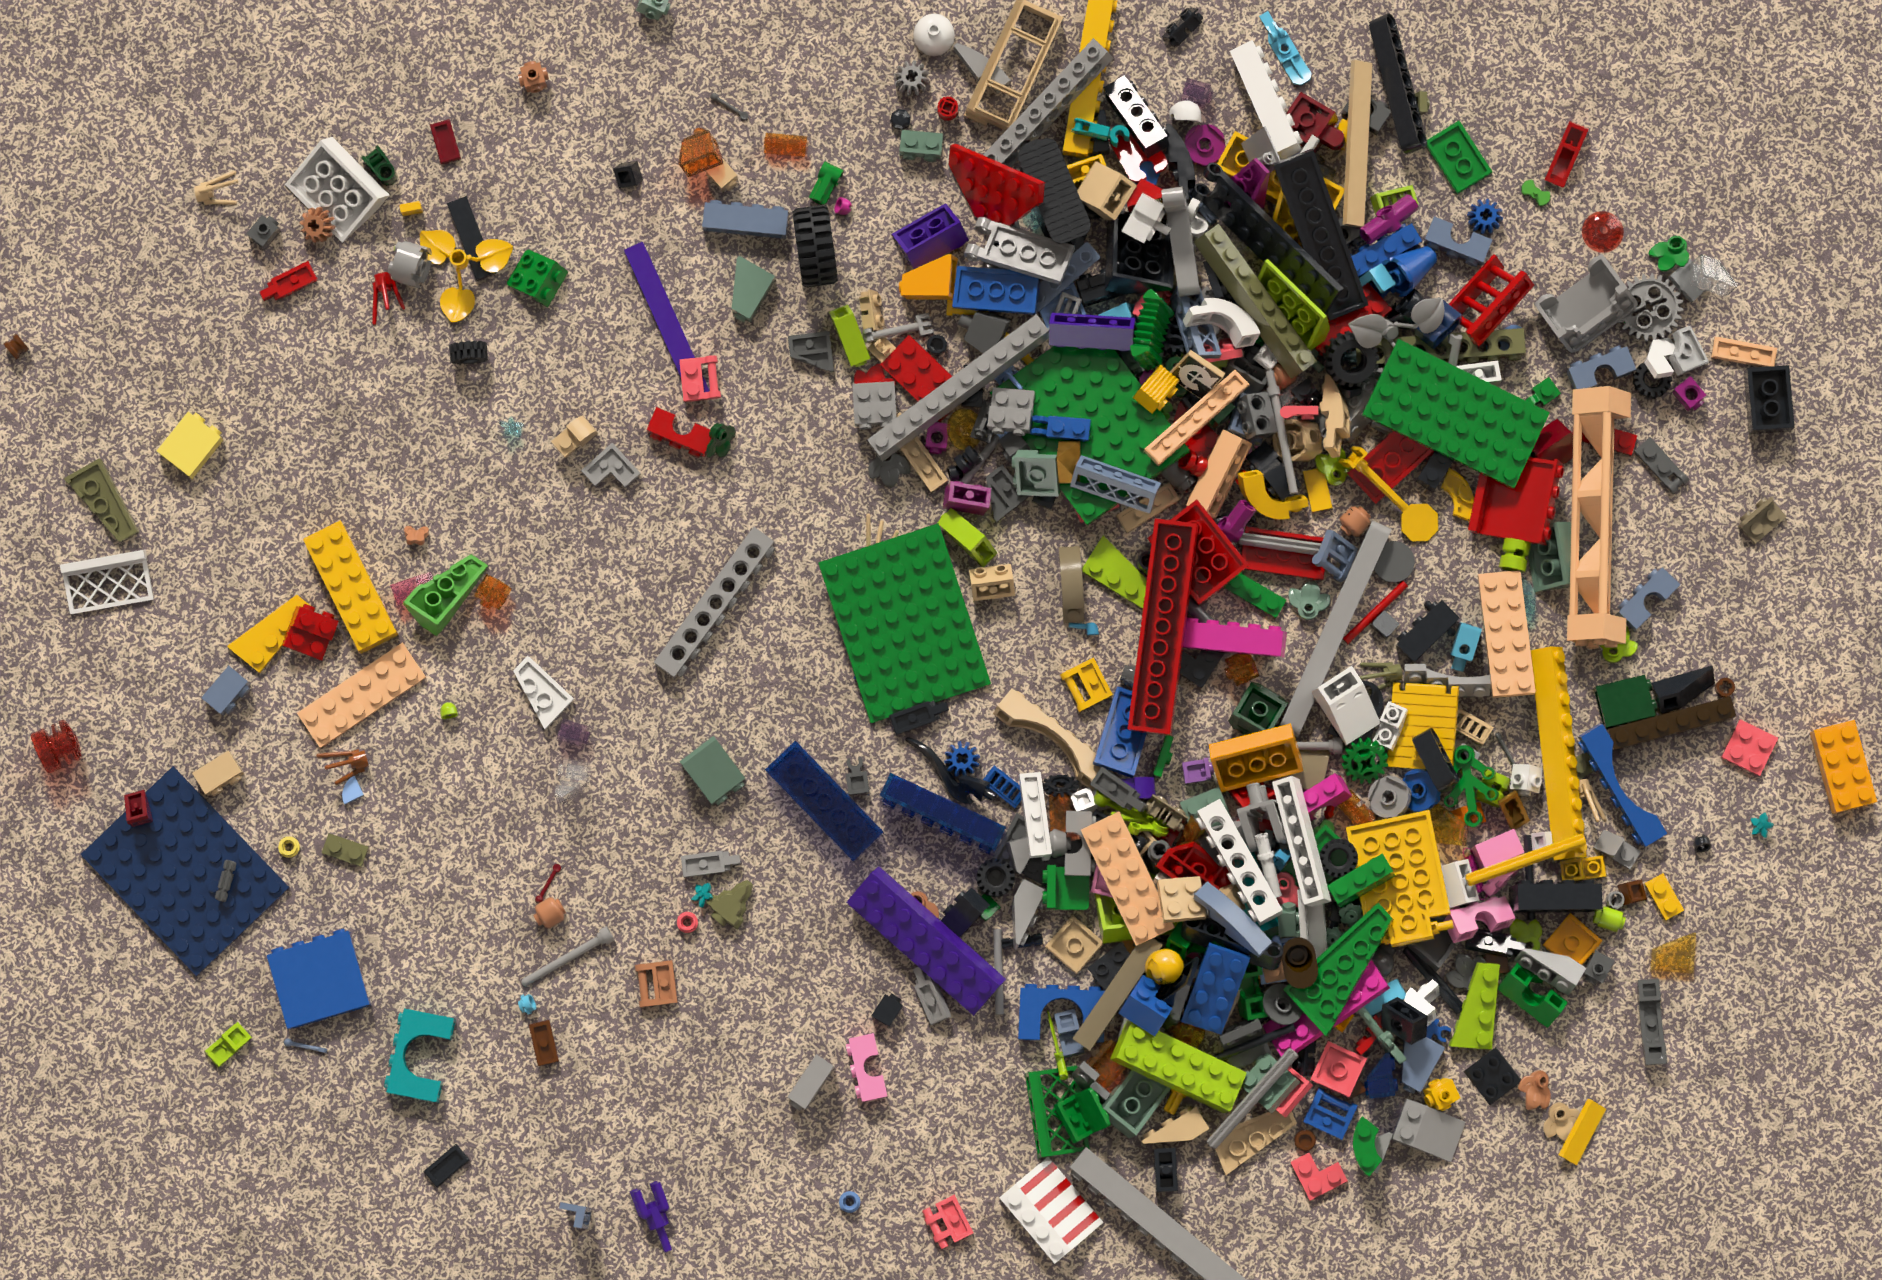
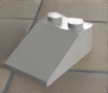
[1391,1099,1465,1162]

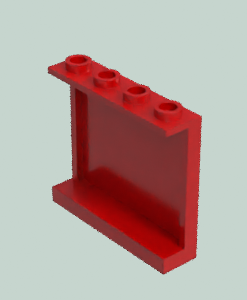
[1468,457,1564,545]

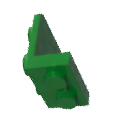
[507,250,568,307]
[1042,865,1089,910]
[1053,1087,1111,1144]

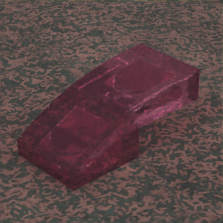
[390,572,433,606]

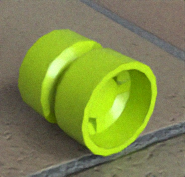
[1499,538,1531,573]
[1475,770,1511,808]

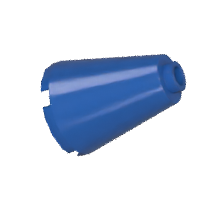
[1382,246,1437,297]

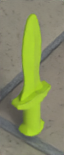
[1047,1010,1069,1080]

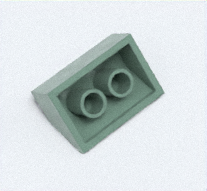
[1528,522,1571,592]

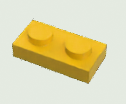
[1644,873,1684,921]

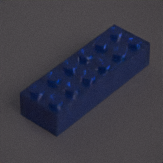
[765,740,884,863]
[879,773,1006,855]

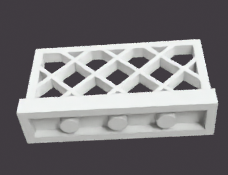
[60,549,154,614]

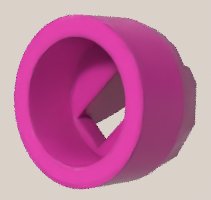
[834,197,852,215]

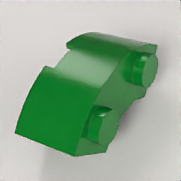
[1352,1116,1382,1178]

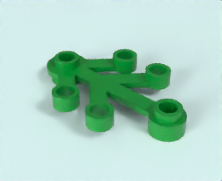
[1444,745,1499,827]

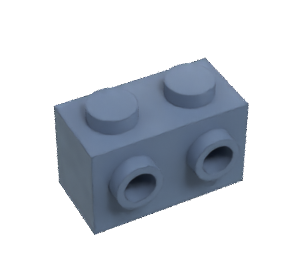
[201,665,251,716]

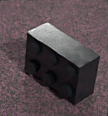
[1743,365,1795,434]

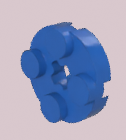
[1403,769,1441,812]

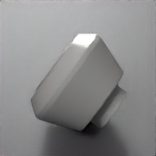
[1049,829,1071,858]

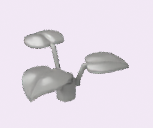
[1348,297,1444,366]

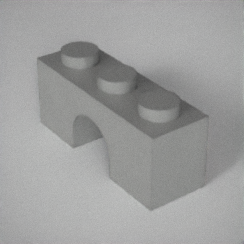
[1064,811,1096,876]

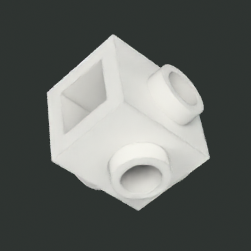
[1510,764,1543,797]

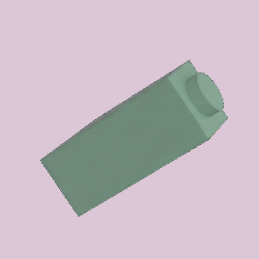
[732,256,776,322]

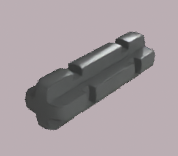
[215,860,236,902]

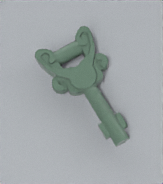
[1357,1007,1407,1064]

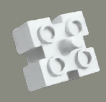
[1122,193,1171,243]

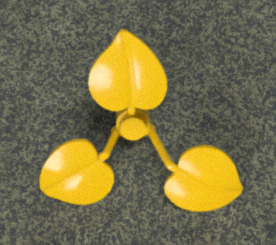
[420,230,513,323]

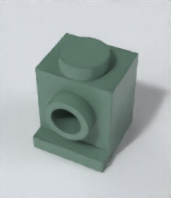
[1278,902,1300,937]

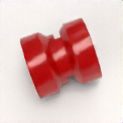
[937,96,958,121]
[1178,449,1208,477]

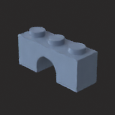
[1423,216,1493,267]
[1566,345,1636,389]
[1616,567,1681,632]

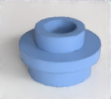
[839,1191,860,1213]

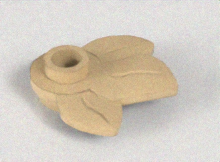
[1543,1102,1580,1142]

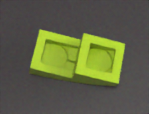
[205,1022,252,1068]

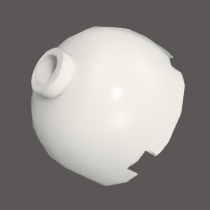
[913,13,955,56]

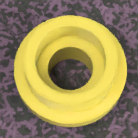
[278,836,300,858]

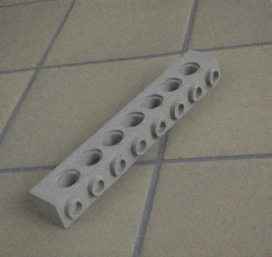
[983,38,1114,167]
[654,527,776,679]

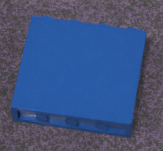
[267,929,371,1030]

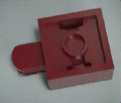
[1286,92,1345,154]

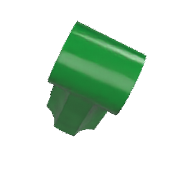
[809,161,844,205]

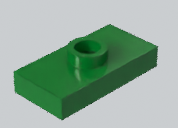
[1153,735,1174,779]

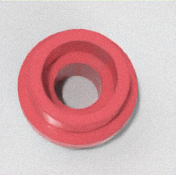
[677,912,698,933]

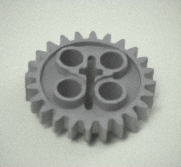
[1618,273,1684,342]

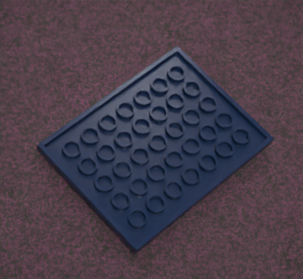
[80,766,290,976]

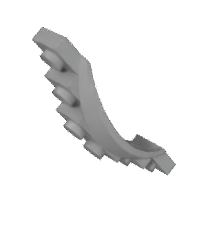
[1403,664,1492,698]

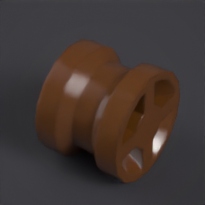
[3,334,29,360]

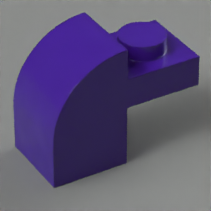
[1121,777,1156,801]

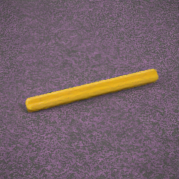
[1465,834,1586,886]

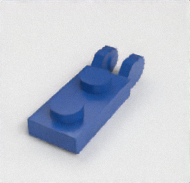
[1030,415,1091,441]

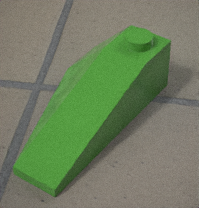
[403,554,488,636]

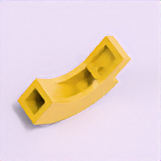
[1237,470,1309,519]

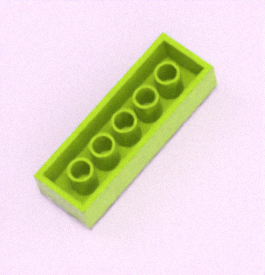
[1110,1020,1247,1113]

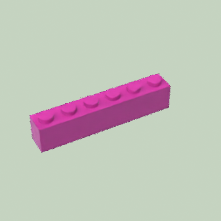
[1183,618,1287,658]

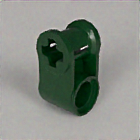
[361,145,398,186]

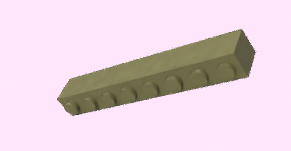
[1193,224,1317,379]

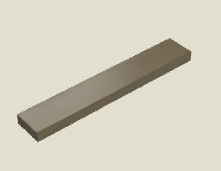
[1072,938,1163,1051]

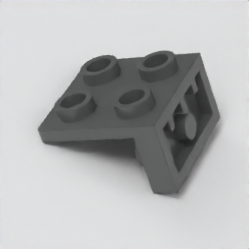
[1217,1018,1271,1069]

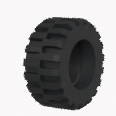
[792,205,838,288]

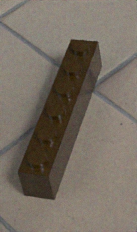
[1607,696,1736,752]

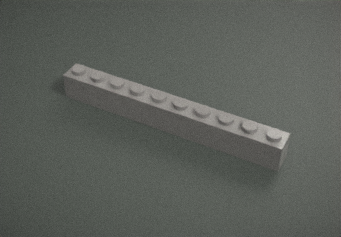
[867,314,1049,462]
[1069,1147,1246,1280]

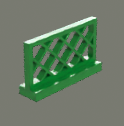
[1025,1065,1090,1158]

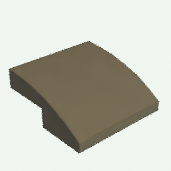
[1281,750,1330,789]

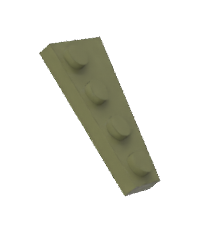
[63,458,139,542]

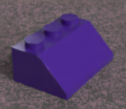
[892,203,969,270]

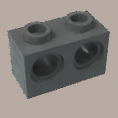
[1237,391,1278,440]

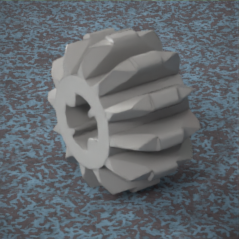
[894,60,929,96]

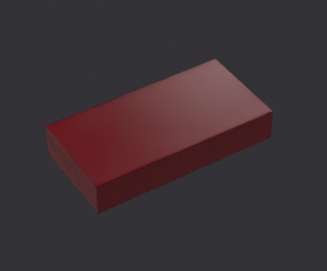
[430,119,461,165]

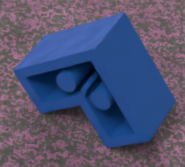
[1119,975,1173,1036]

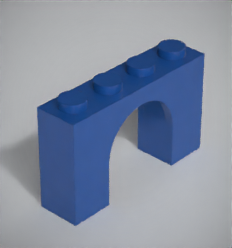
[1018,984,1105,1043]

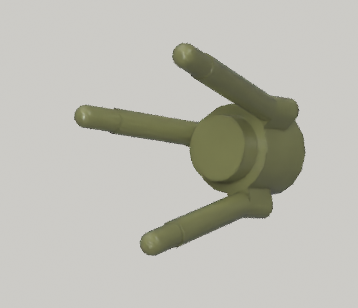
[1359,662,1403,695]

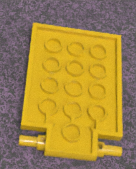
[1346,810,1454,948]

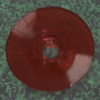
[1582,211,1624,252]

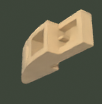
[1320,375,1351,458]

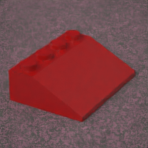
[1147,499,1249,606]

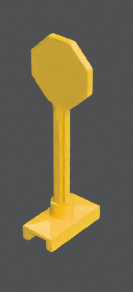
[1338,446,1438,541]

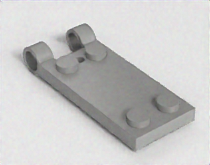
[964,217,1075,285]

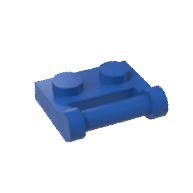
[1303,1087,1358,1140]

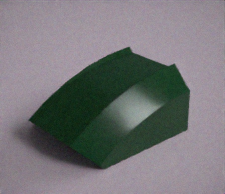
[1228,682,1288,735]

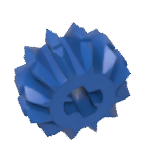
[1467,199,1503,235]
[944,741,980,777]

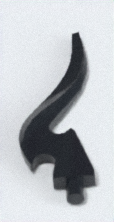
[905,737,997,804]

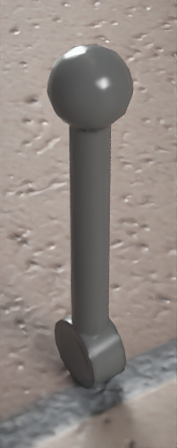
[710,93,748,120]
[1495,732,1516,769]

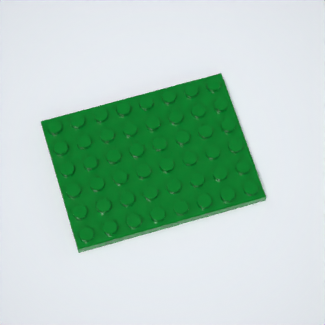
[990,346,1190,526]
[818,523,991,723]

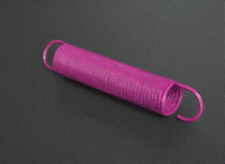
[1463,847,1487,900]

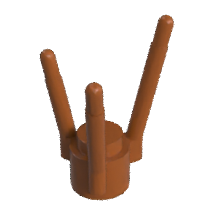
[316,749,369,785]

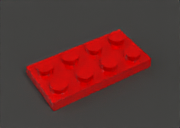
[1315,283,1392,357]
[880,335,952,423]
[1347,430,1434,504]
[1241,527,1325,581]

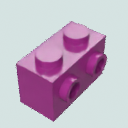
[943,481,991,516]

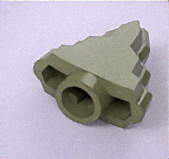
[705,880,753,930]

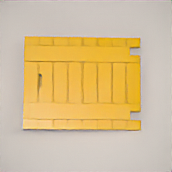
[1387,682,1459,769]

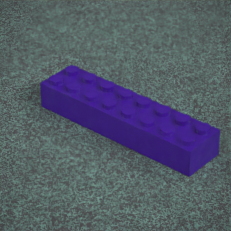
[846,866,1006,1016]

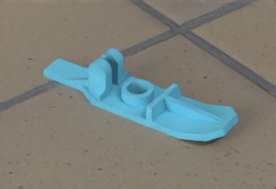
[1259,11,1312,86]

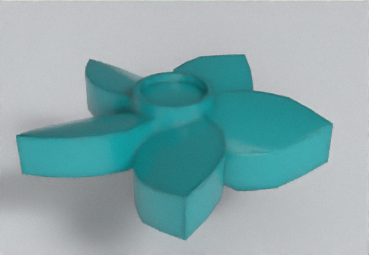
[1751,812,1774,838]
[691,883,713,908]

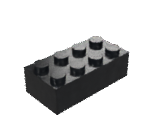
[1509,880,1603,913]

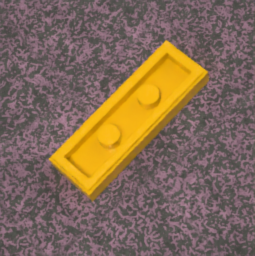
[1558,1099,1606,1166]

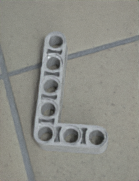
[1161,186,1201,297]

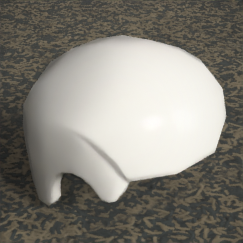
[1169,101,1201,123]

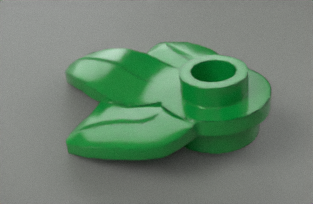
[1648,236,1689,271]

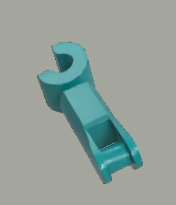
[1071,118,1129,148]

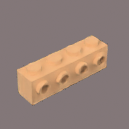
[1186,429,1252,519]

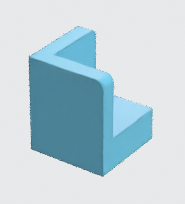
[1359,263,1396,294]

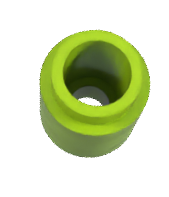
[1593,906,1626,932]

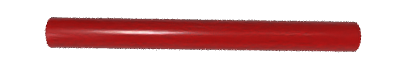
[1342,581,1408,644]

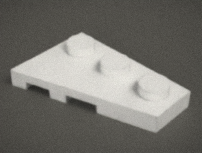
[513,656,574,730]

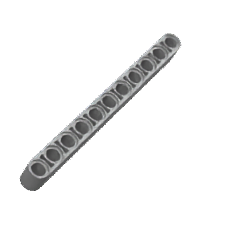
[1280,520,1392,737]

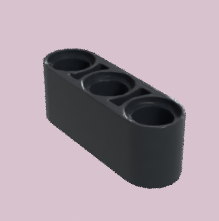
[1412,728,1459,792]

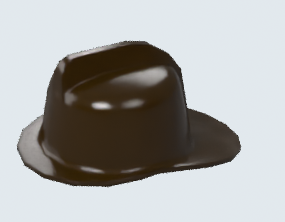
[1282,937,1318,989]

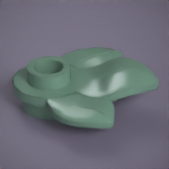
[1288,580,1330,620]

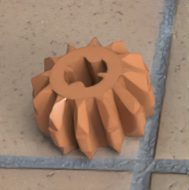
[299,207,336,243]

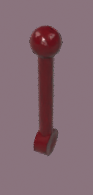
[535,864,561,903]

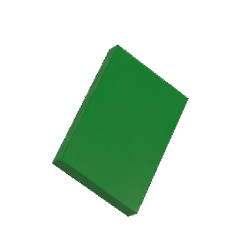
[1426,120,1493,195]

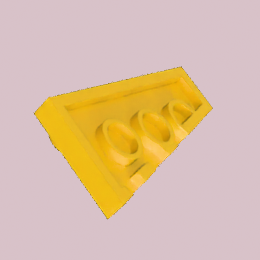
[227,595,311,673]

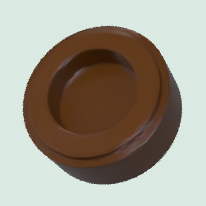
[1294,1130,1316,1151]

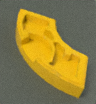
[1441,468,1474,522]

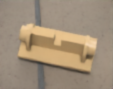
[859,289,885,332]

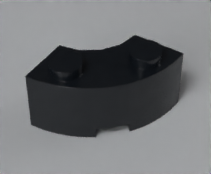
[1246,442,1302,501]

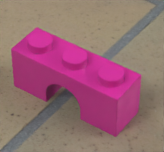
[1303,773,1352,821]

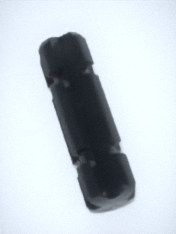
[1001,933,1043,950]

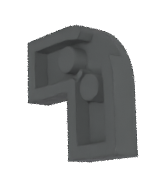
[1072,1061,1110,1104]

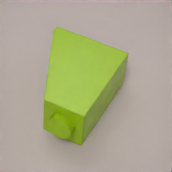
[829,304,871,367]
[937,508,997,568]

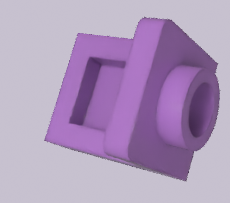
[1182,758,1214,784]

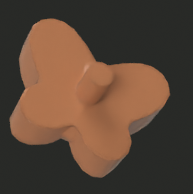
[404,526,429,545]

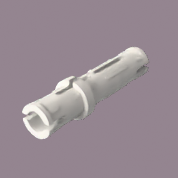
[1254,833,1282,898]

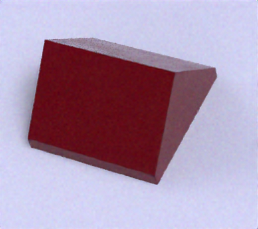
[1531,419,1573,465]

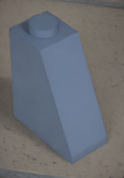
[1400,1037,1445,1094]

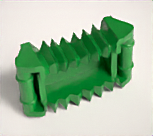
[1130,289,1174,371]

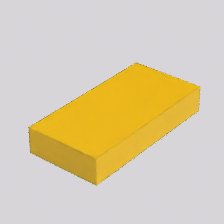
[1303,468,1333,513]

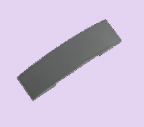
[1637,979,1667,1065]

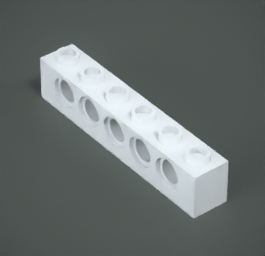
[1196,799,1283,926]

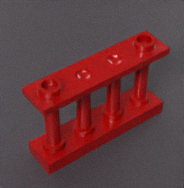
[1449,254,1535,346]

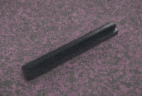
[1403,947,1463,1014]

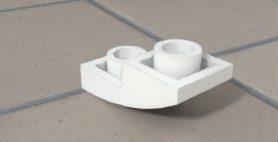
[1372,701,1408,751]

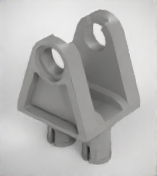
[1237,783,1288,852]

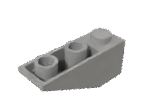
[1012,879,1046,951]
[1514,948,1586,996]

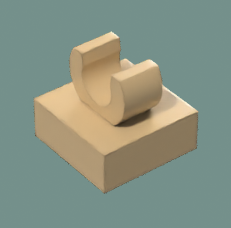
[867,338,896,363]

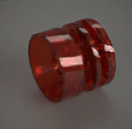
[30,719,82,774]

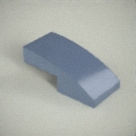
[1054,1009,1085,1058]

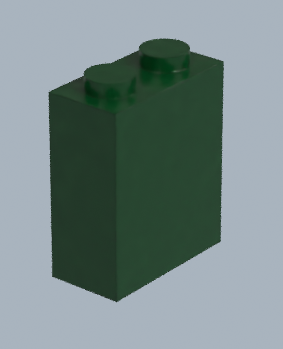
[1593,675,1658,729]

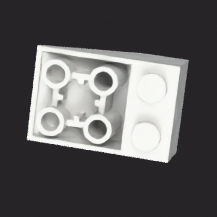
[1311,666,1380,745]

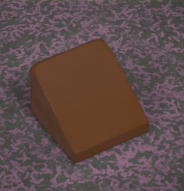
[1617,879,1647,906]

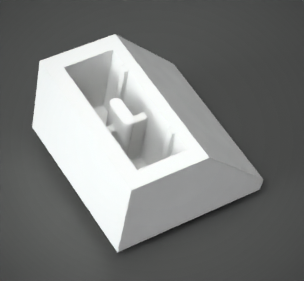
[1441,859,1479,908]

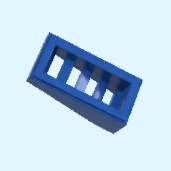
[983,765,1022,808]

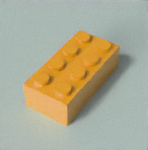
[1810,720,1877,814]
[1209,724,1303,792]

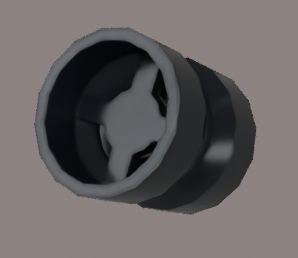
[953,445,983,474]

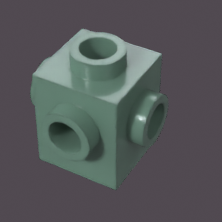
[636,0,671,20]

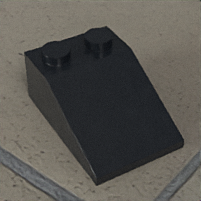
[1155,956,1200,1030]

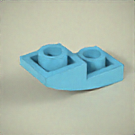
[1364,979,1406,1017]

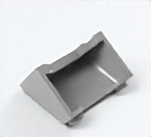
[1533,254,1638,353]

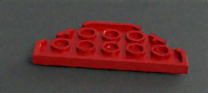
[948,143,1045,227]

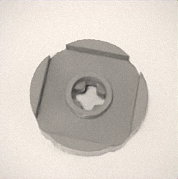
[1368,776,1412,819]

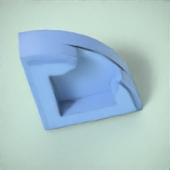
[342,776,364,805]

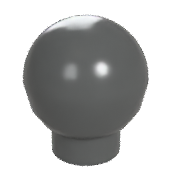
[1372,943,1396,977]

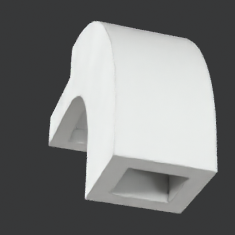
[1183,298,1260,348]

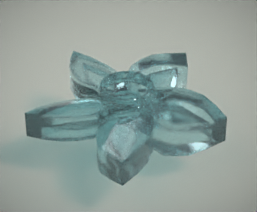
[499,416,524,437]

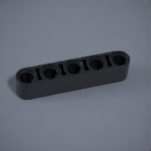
[1181,918,1283,970]

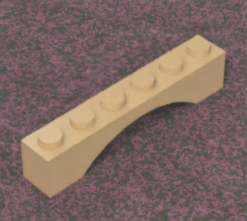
[993,689,1110,791]

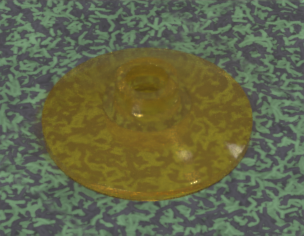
[947,408,980,450]

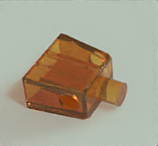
[678,128,723,177]

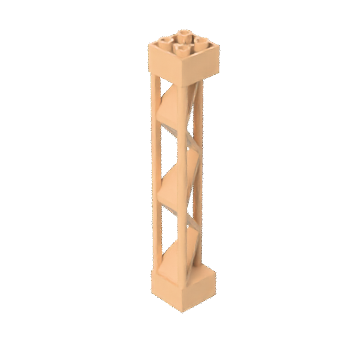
[1567,386,1631,649]

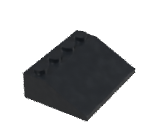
[1105,210,1174,294]

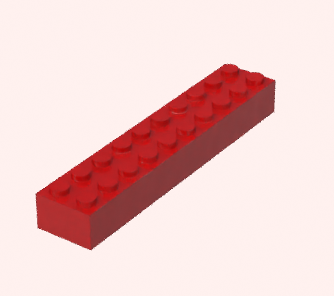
[1128,518,1199,736]

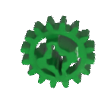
[1342,737,1388,784]

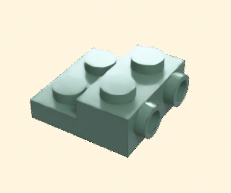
[1012,450,1060,496]
[1241,1053,1300,1114]

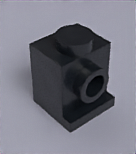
[1291,378,1323,407]

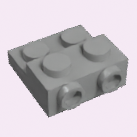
[852,381,897,430]
[987,387,1035,436]

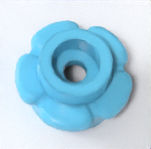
[518,994,536,1014]

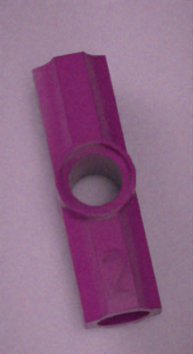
[1359,195,1419,244]
[1218,500,1256,543]

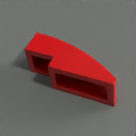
[1544,120,1589,188]

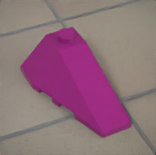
[1227,158,1270,209]

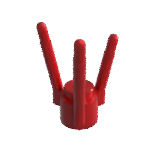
[372,272,405,325]

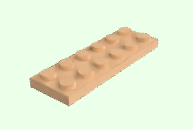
[1477,570,1536,698]
[297,642,426,748]
[1081,811,1175,946]

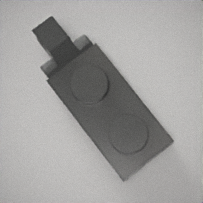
[1090,767,1148,812]

